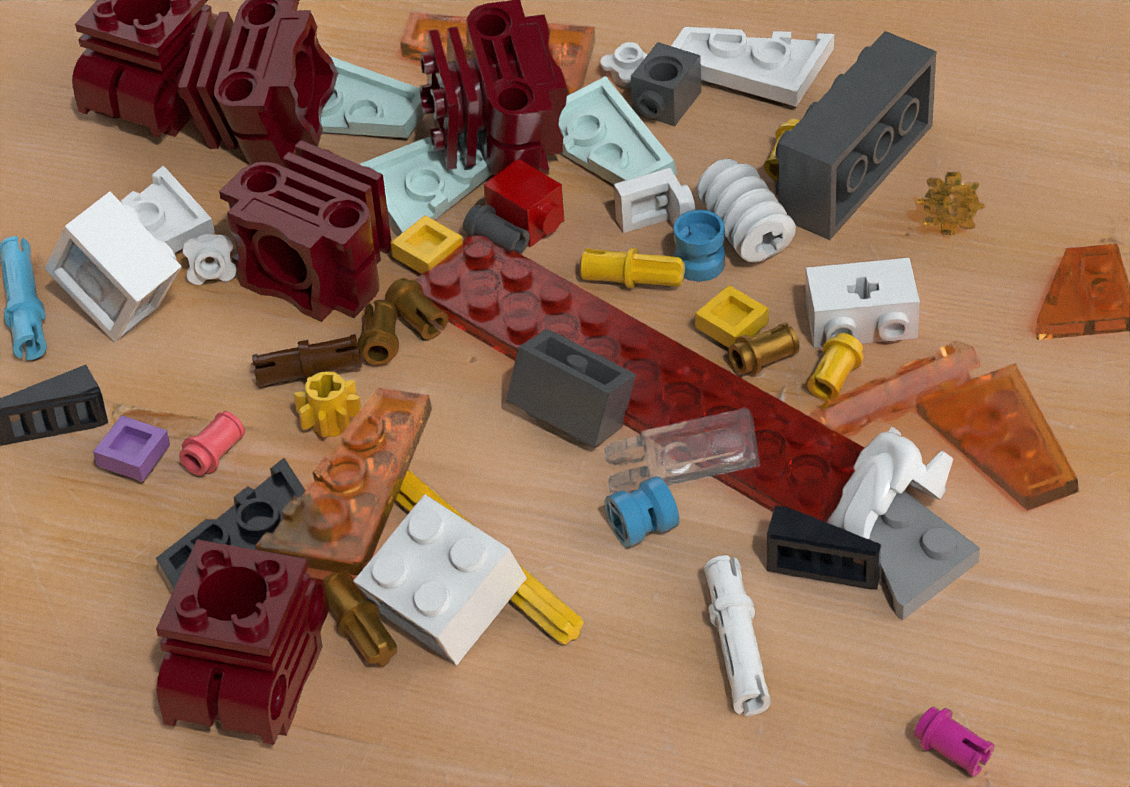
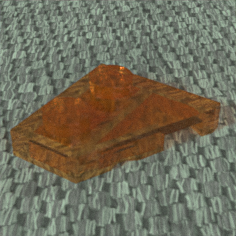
[1035,244,1130,340]

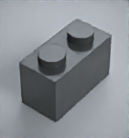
[506,329,636,447]

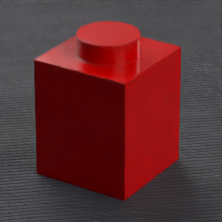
[484,159,564,247]

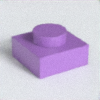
[93,415,170,482]

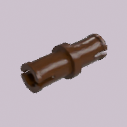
[252,334,362,388]

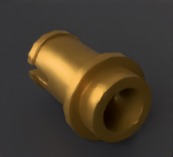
[385,278,448,340]
[358,300,399,365]
[729,322,800,376]

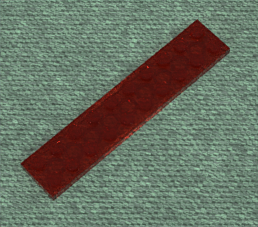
[416,233,865,522]

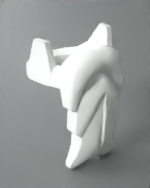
[826,427,953,539]

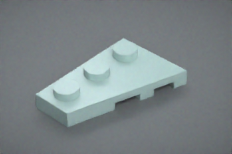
[321,56,424,138]
[559,76,677,184]
[360,136,492,237]

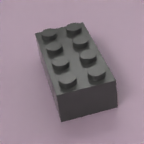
[776,31,937,240]

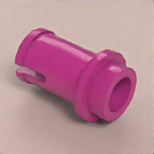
[914,706,995,777]

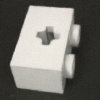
[805,258,920,348]

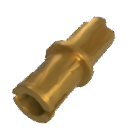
[323,570,397,667]

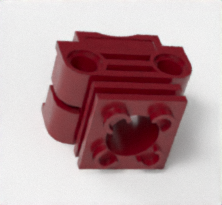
[72,0,218,137]
[177,0,338,167]
[420,0,567,175]
[219,140,392,322]
[156,540,329,745]

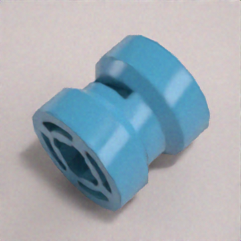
[673,210,725,282]
[604,476,679,547]

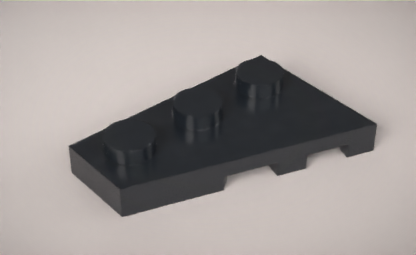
[156,458,333,593]

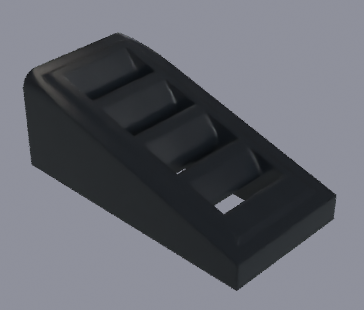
[0,365,109,446]
[767,505,881,590]

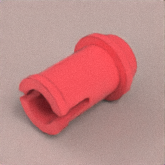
[179,411,245,476]

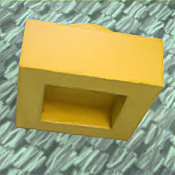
[391,215,464,279]
[695,285,769,348]

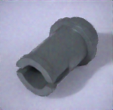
[463,205,530,260]

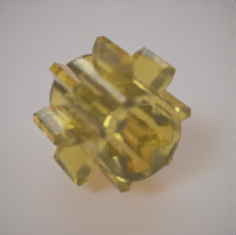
[917,172,985,235]

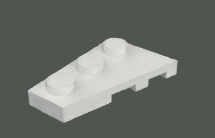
[671,27,834,107]
[121,165,215,253]

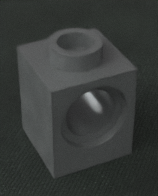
[631,42,701,126]

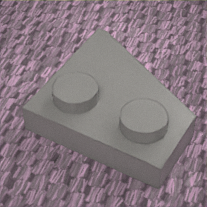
[869,491,980,621]

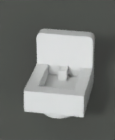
[614,168,695,233]

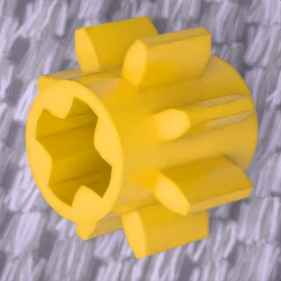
[294,372,362,437]

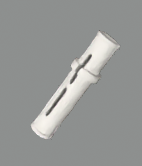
[704,555,771,716]

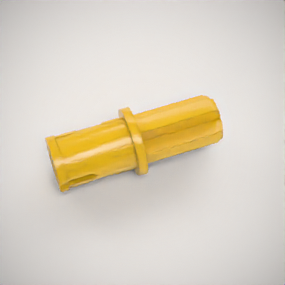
[581,248,685,288]

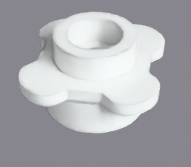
[601,42,648,88]
[183,234,236,285]

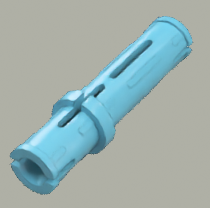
[0,236,47,360]

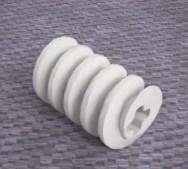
[697,159,796,263]

